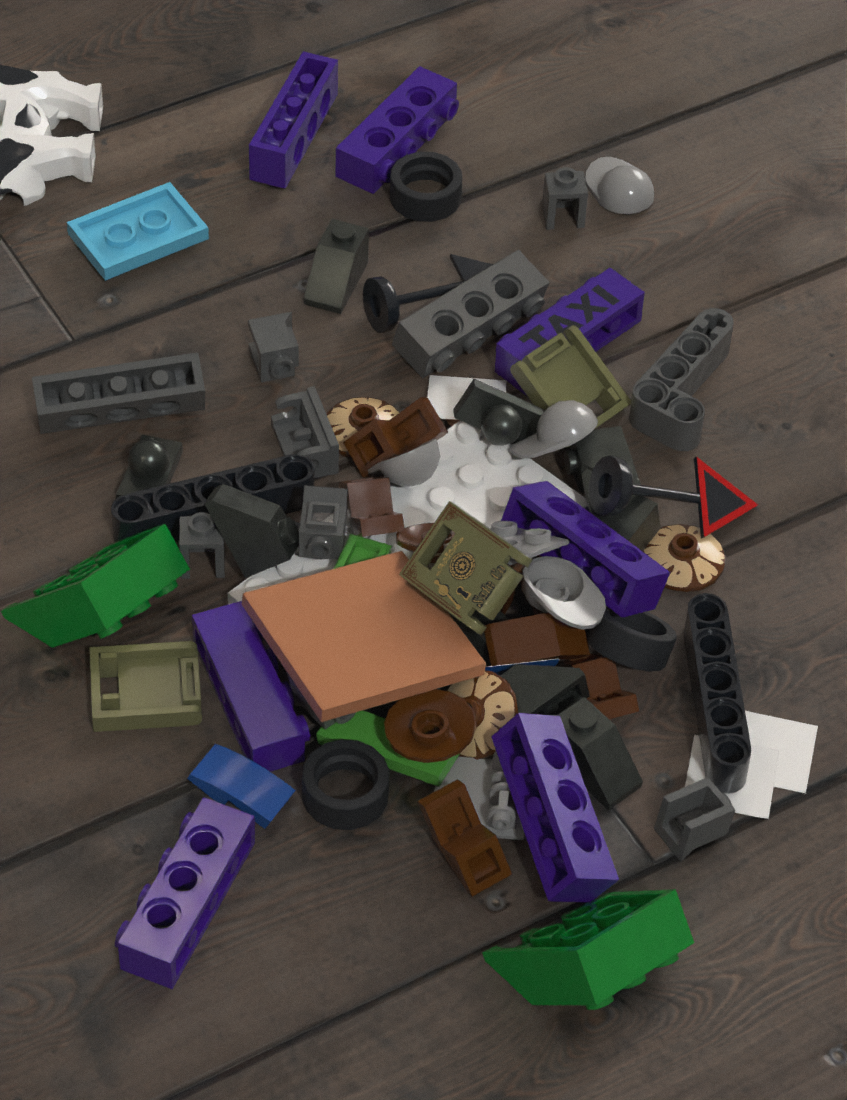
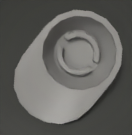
[585,157,655,214]
[510,400,598,459]
[368,439,440,487]
[521,556,606,630]

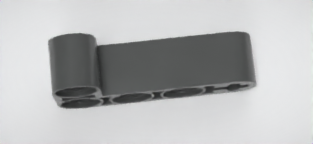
[629,308,734,451]

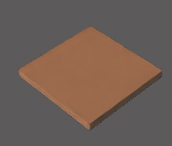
[242,551,486,722]

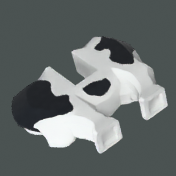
[0,65,103,206]

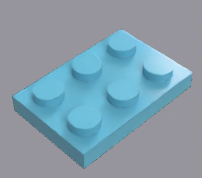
[67,182,209,281]

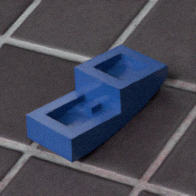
[187,744,296,829]

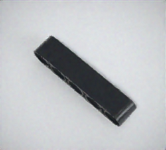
[111,454,315,542]
[684,593,751,794]

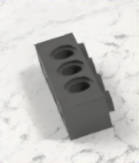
[392,249,550,378]
[32,352,205,434]

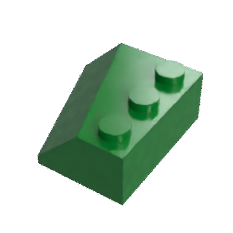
[1,524,190,648]
[482,889,694,1010]

